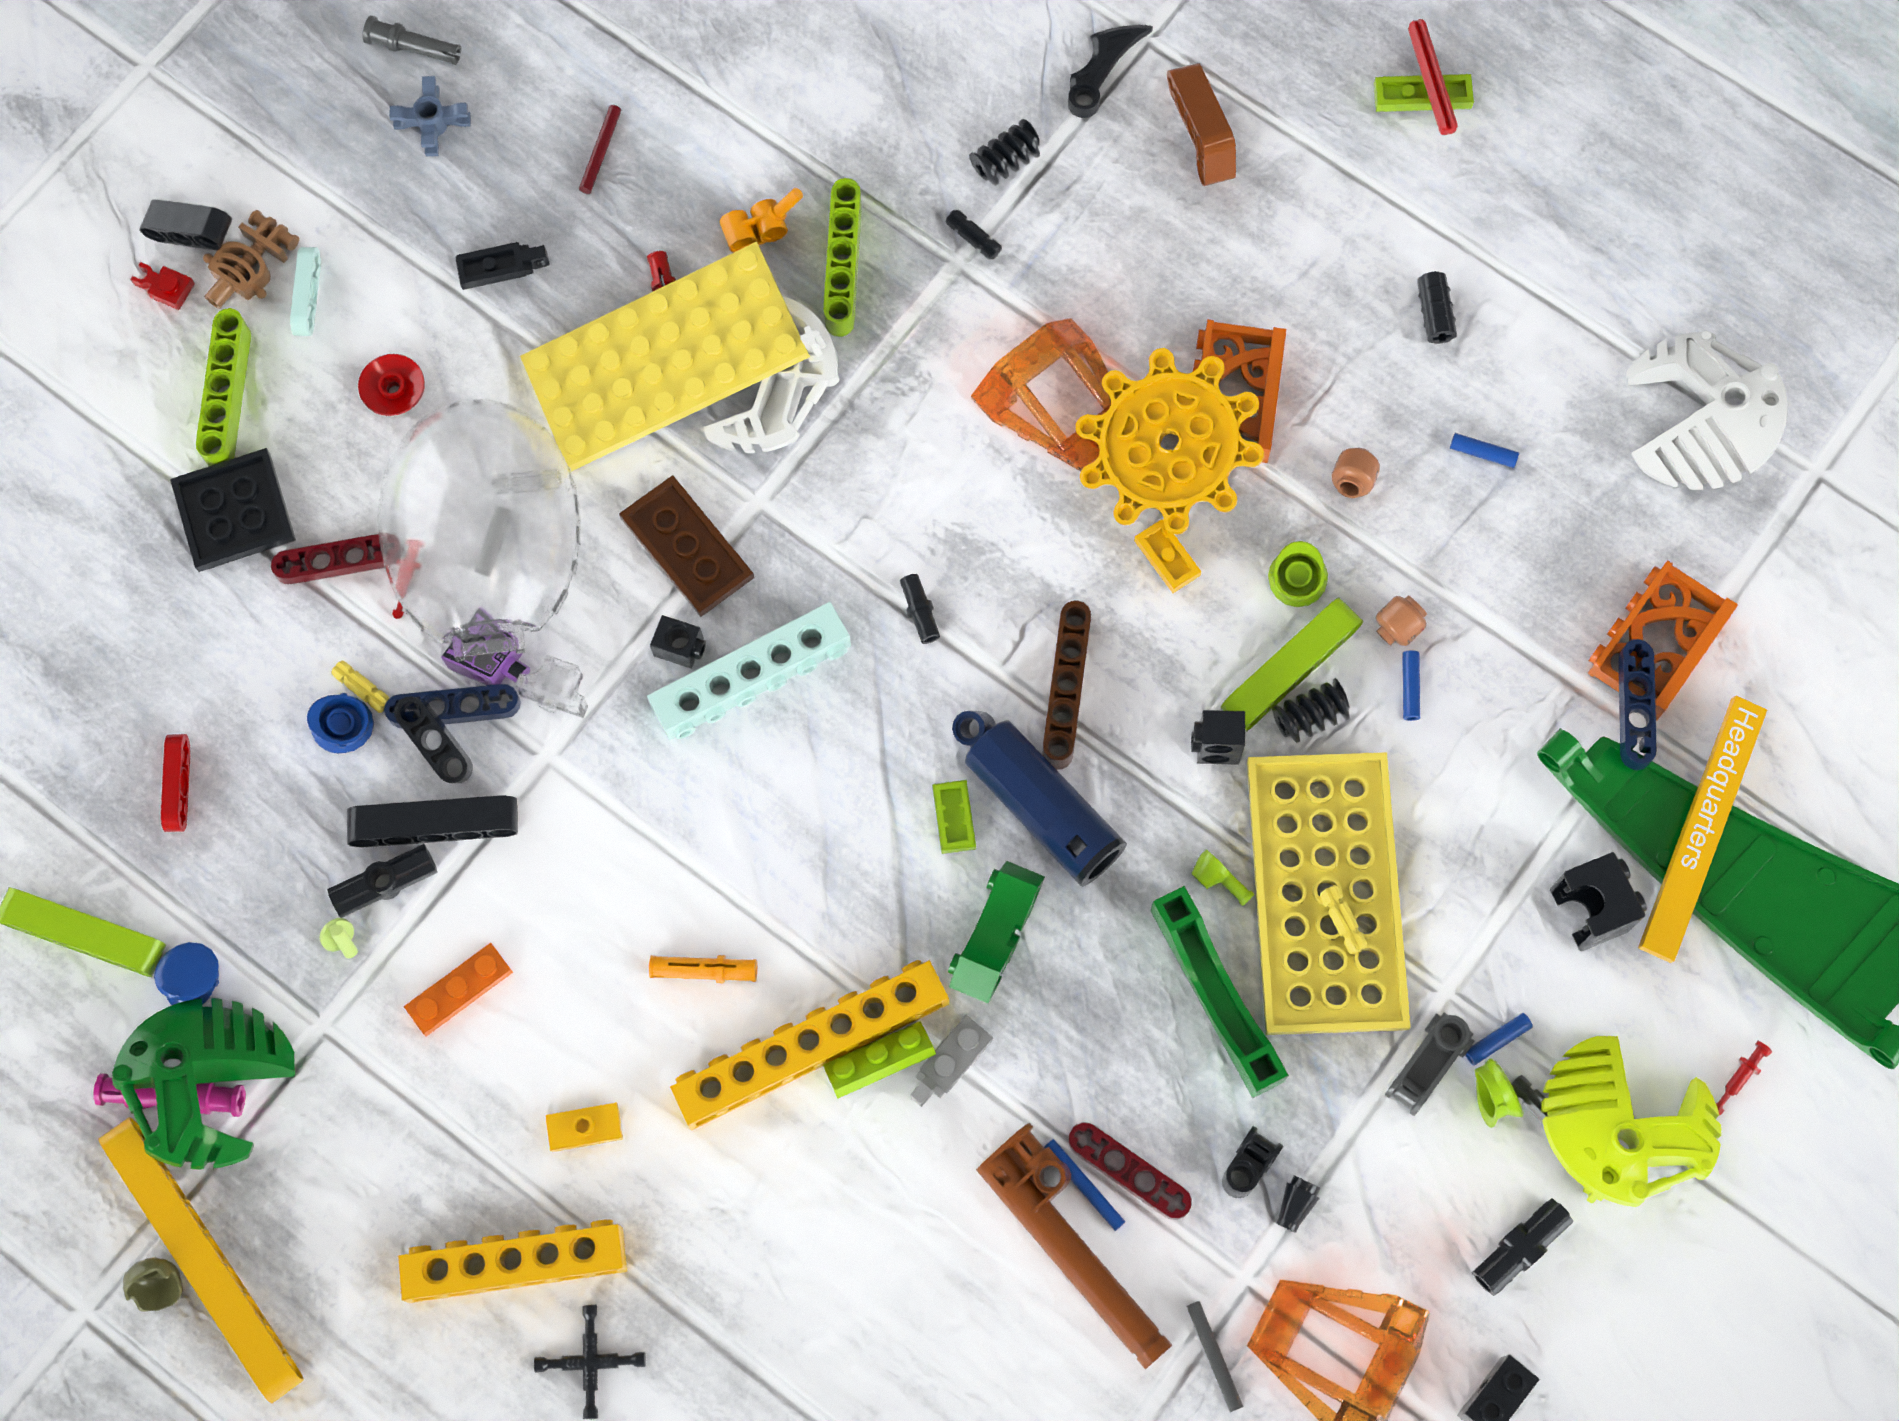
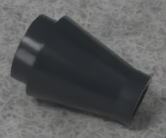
[1276,1175,1320,1233]

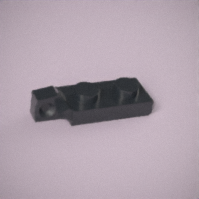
[455,242,550,290]

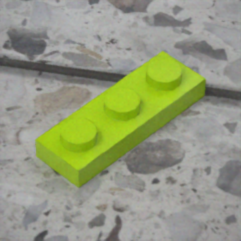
[1374,74,1474,112]
[823,1021,936,1099]

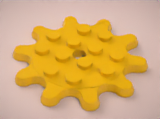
[1076,348,1264,535]

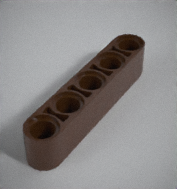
[1042,600,1091,770]

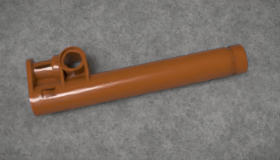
[976,1122,1173,1370]

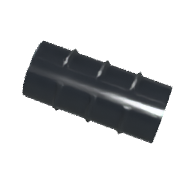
[1417,271,1457,344]

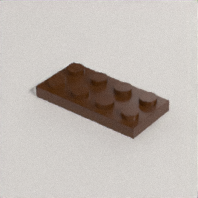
[619,475,755,617]

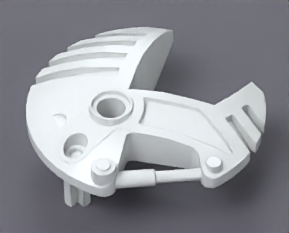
[703,296,839,453]
[1627,331,1788,490]

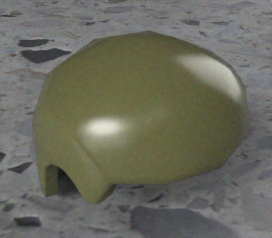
[123,1257,183,1312]

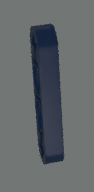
[1618,639,1657,770]
[384,684,521,728]

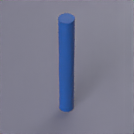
[1044,1139,1126,1231]

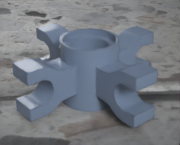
[389,76,471,157]

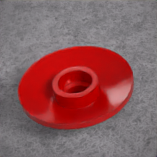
[358,354,425,416]

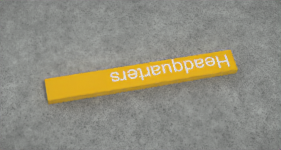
[1638,695,1768,963]

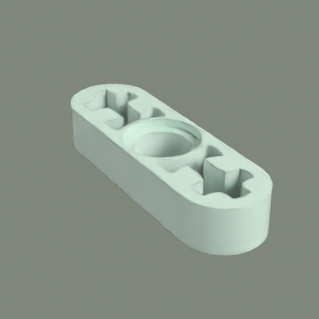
[290,247,321,336]

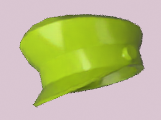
[1268,541,1328,607]
[1474,1058,1524,1128]

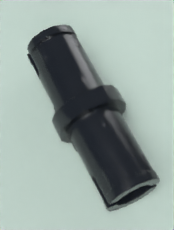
[900,574,940,644]

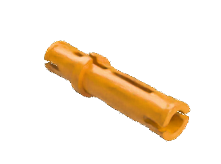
[649,955,758,984]

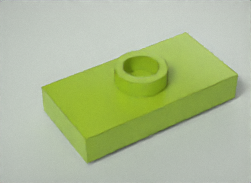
[932,780,976,854]

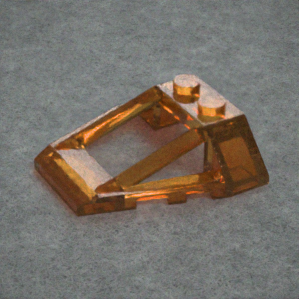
[971,318,1111,471]
[1247,1280,1430,1421]

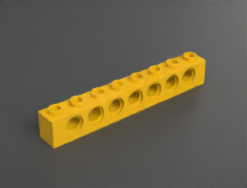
[670,960,949,1131]

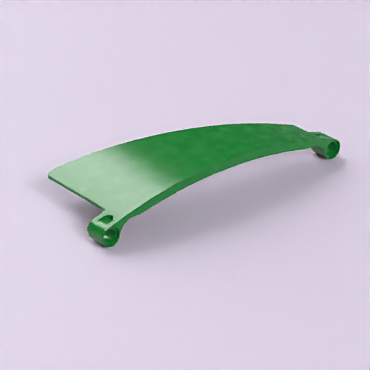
[1537,728,1899,1070]

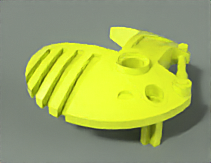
[1541,1036,1722,1207]

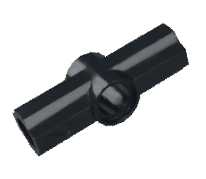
[327,844,438,918]
[1471,1198,1574,1296]

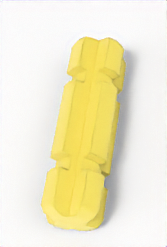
[331,660,390,713]
[1320,885,1367,954]

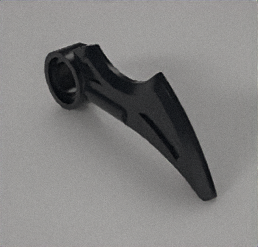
[1068,25,1153,118]

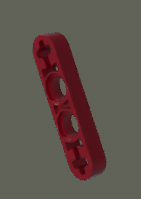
[271,533,405,584]
[1068,1122,1192,1220]

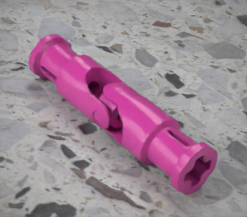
[93,1073,246,1117]

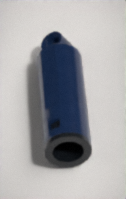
[952,711,1127,887]

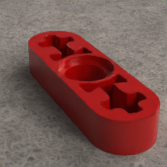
[161,734,190,832]

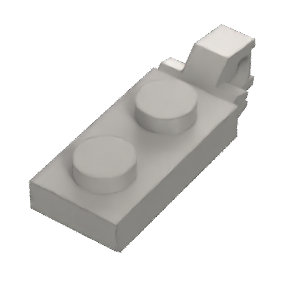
[910,1015,993,1107]

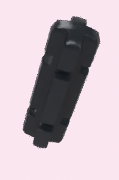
[946,210,1002,260]

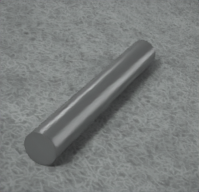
[1186,1301,1244,1412]

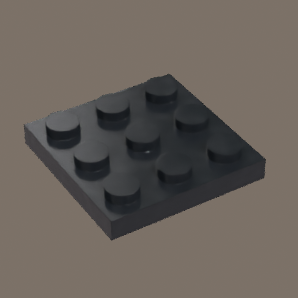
[170,448,296,572]

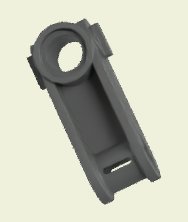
[1384,1012,1475,1116]

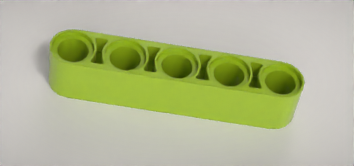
[823,178,862,337]
[196,308,251,466]
[1220,597,1364,732]
[0,887,166,977]

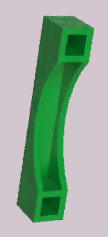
[1150,886,1289,1099]

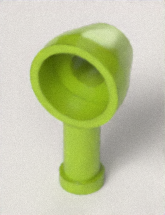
[1191,849,1254,906]

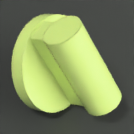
[319,918,358,958]

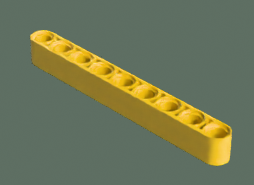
[98,1117,304,1404]

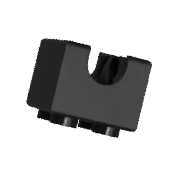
[1550,852,1647,951]

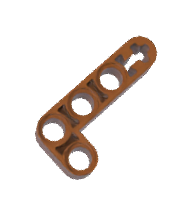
[1167,63,1236,186]

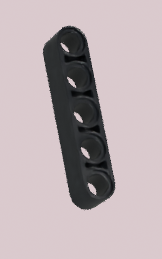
[347,795,518,847]

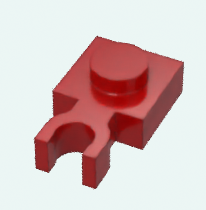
[130,262,195,310]

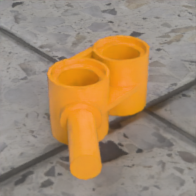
[719,188,803,253]

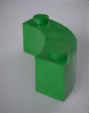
[948,861,1045,1004]

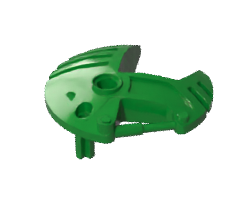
[112,998,295,1170]

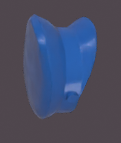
[307,693,374,754]
[154,942,219,1005]

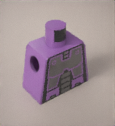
[441,606,530,685]

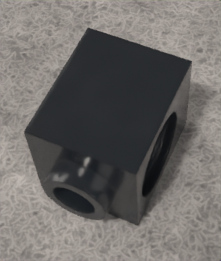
[650,615,706,669]

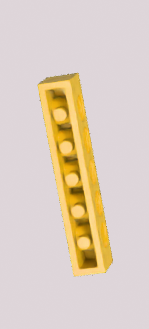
[398,1219,627,1303]

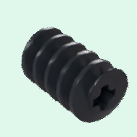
[969,119,1040,186]
[1272,678,1350,743]

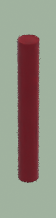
[579,105,622,194]

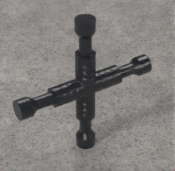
[534,1305,646,1419]

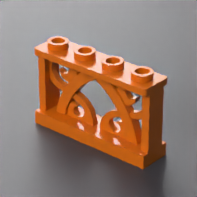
[1193,319,1287,463]
[1588,560,1738,721]

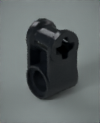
[1222,1126,1283,1198]

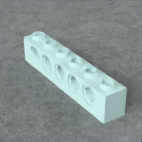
[647,602,851,741]

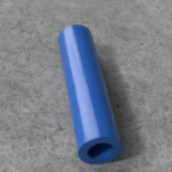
[1450,433,1519,468]
[1402,650,1421,721]
[1465,1013,1533,1066]

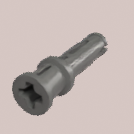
[363,15,461,65]

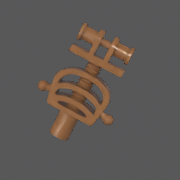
[203,210,300,309]

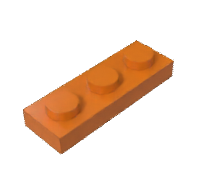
[403,942,513,1037]

